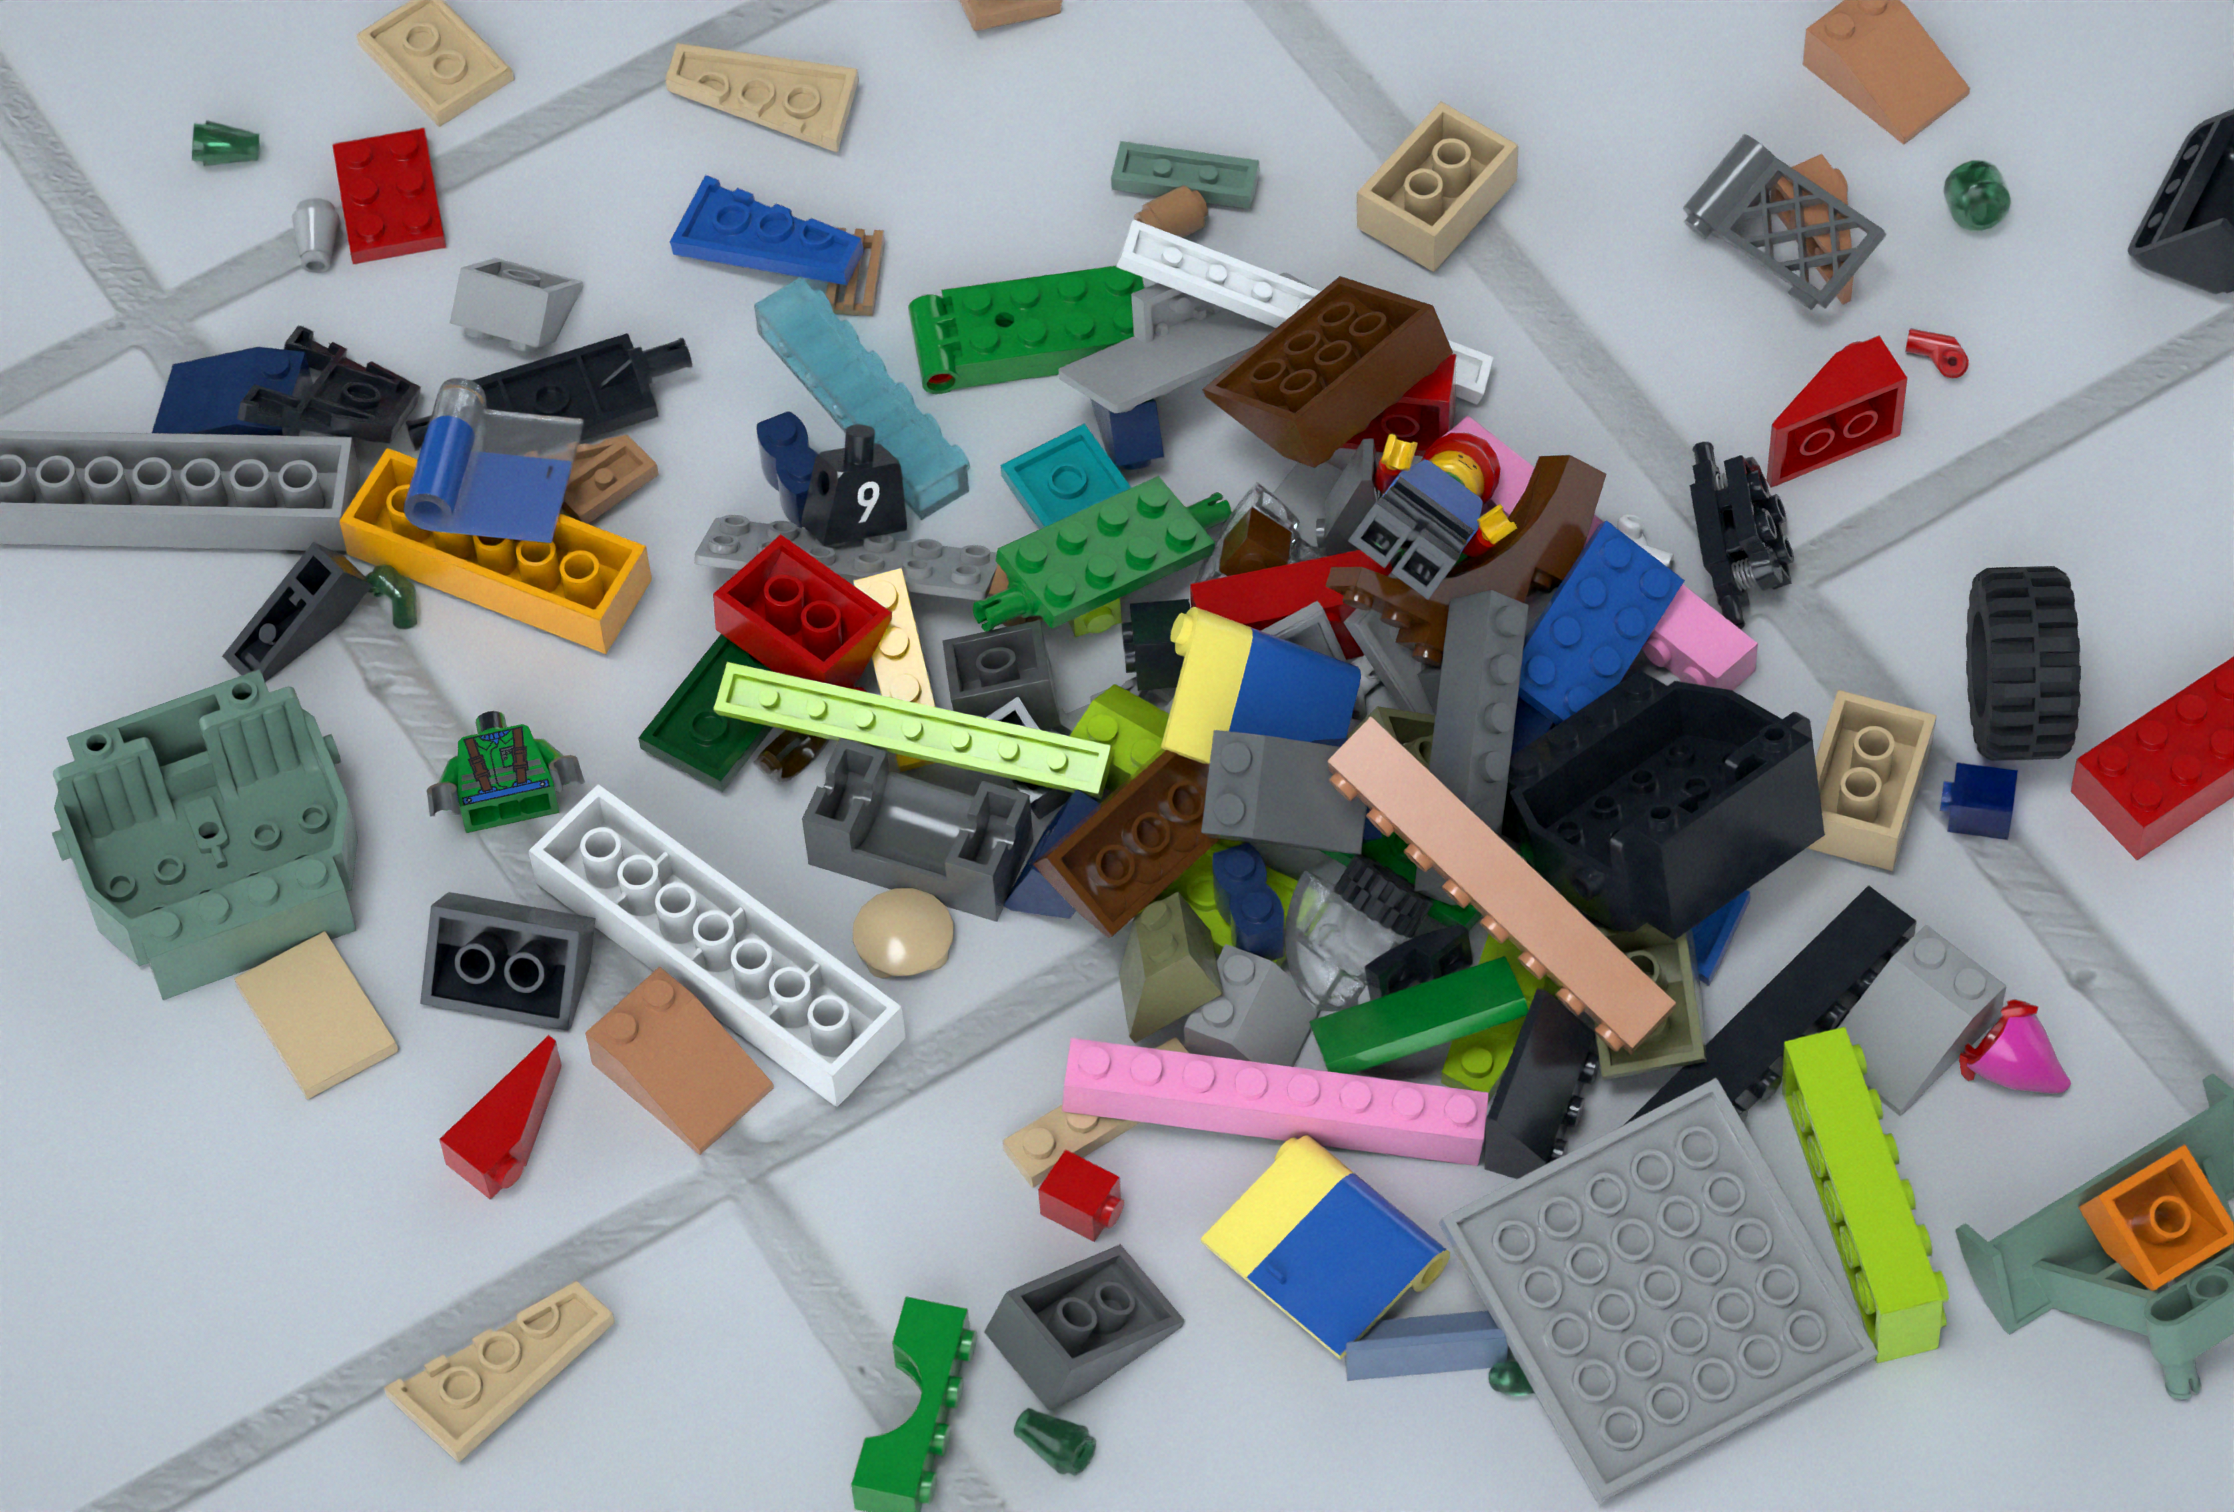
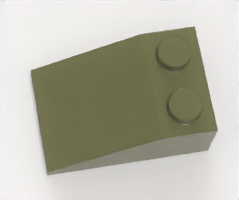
[1594,923,1707,1080]

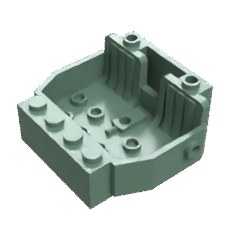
[52,669,358,1000]

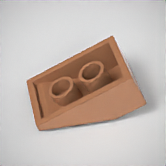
[1803,0,1970,145]
[585,967,774,1155]

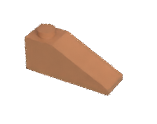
[1770,154,1854,305]

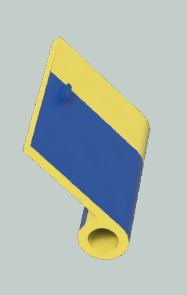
[1161,607,1361,765]
[1200,1135,1450,1360]

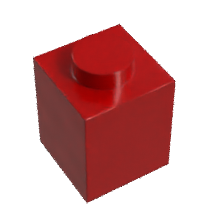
[1038,1149,1124,1242]

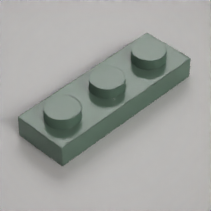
[1111,141,1260,209]

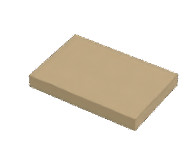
[356,0,514,127]
[234,931,398,1100]

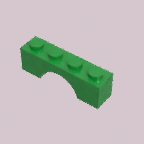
[851,1297,977,1512]

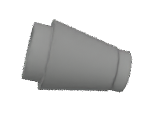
[292,198,339,273]

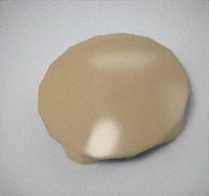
[853,888,954,978]

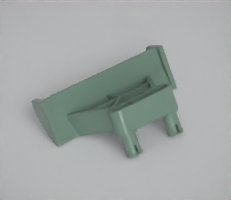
[1955,1073,2234,1399]

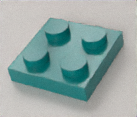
[1000,423,1132,529]

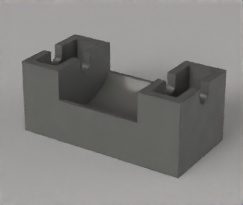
[802,738,1033,922]

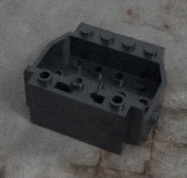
[1501,670,1825,940]

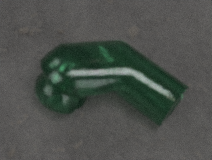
[365,565,417,630]

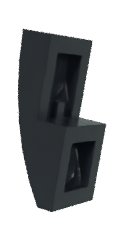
[1364,924,1473,1001]

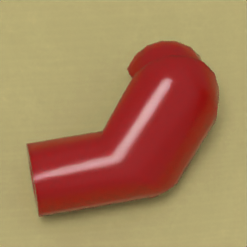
[1905,328,1969,378]

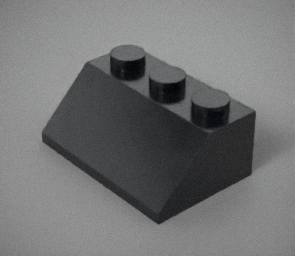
[420,892,596,1031]
[1485,988,1600,1179]

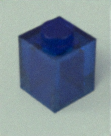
[1940,762,2018,840]

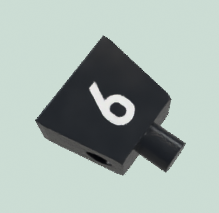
[802,424,907,546]

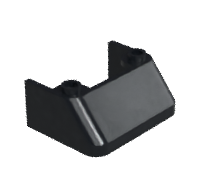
[2128,109,2234,294]

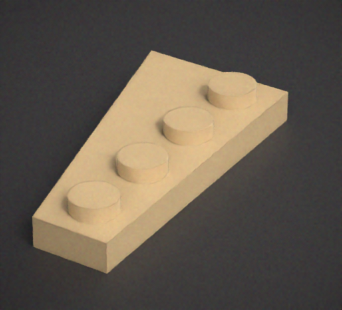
[665,43,859,153]
[384,1281,615,1463]

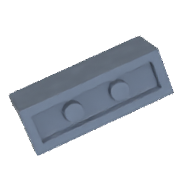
[1344,1311,1508,1381]

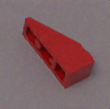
[439,1035,562,1200]

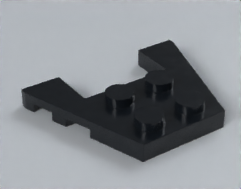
[237,325,421,443]

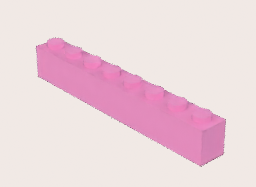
[1444,416,1758,691]
[1062,1038,1489,1166]

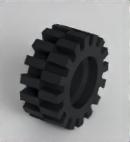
[1333,854,1434,938]

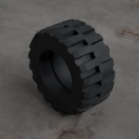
[1966,566,2081,761]

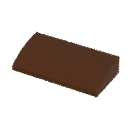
[1033,749,1220,938]

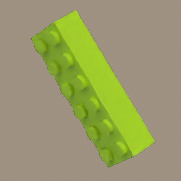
[1782,1027,1949,1364]

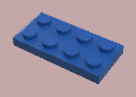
[1518,521,1685,725]

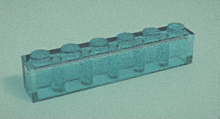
[754,277,970,521]

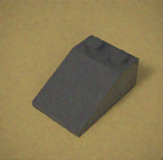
[1201,730,1367,855]
[984,1244,1185,1410]

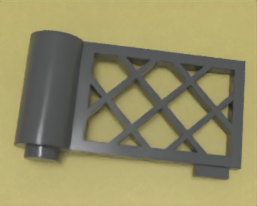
[1683,134,1886,311]

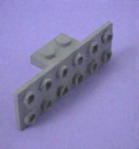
[1059,273,1315,413]
[694,515,998,600]

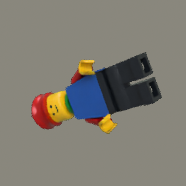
[1348,433,1517,600]

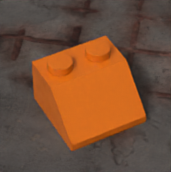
[2078,1144,2234,1291]

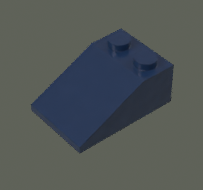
[152,347,313,436]

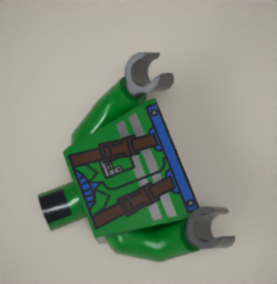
[427,711,585,833]

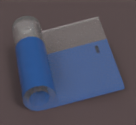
[403,378,583,543]

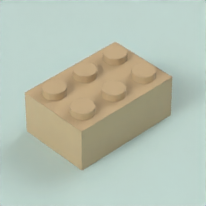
[1357,101,1518,272]
[1807,690,1937,871]

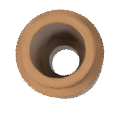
[1134,185,1208,238]

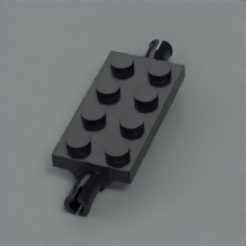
[406,333,693,460]

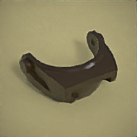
[753,730,830,783]

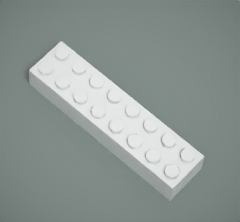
[529,784,906,1107]

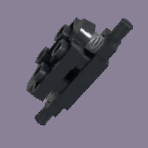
[1689,442,1794,630]

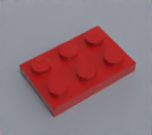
[332,128,446,264]

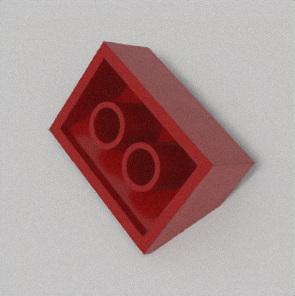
[713,534,892,688]

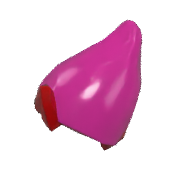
[1959,999,2071,1094]

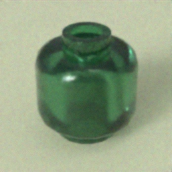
[1943,160,2011,231]

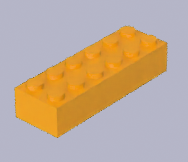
[339,448,652,654]

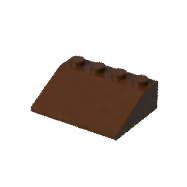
[1202,276,1453,468]

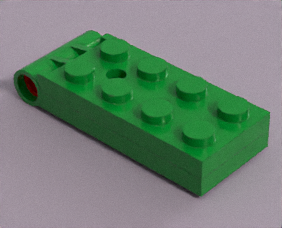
[908,265,1145,394]

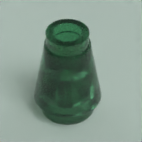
[192,120,260,166]
[1014,1408,1096,1476]

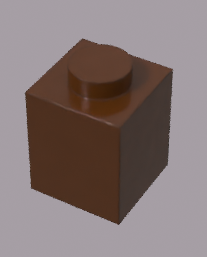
[1219,506,1292,576]

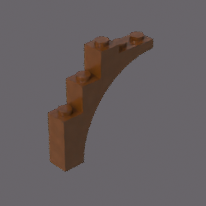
[1326,455,1607,667]

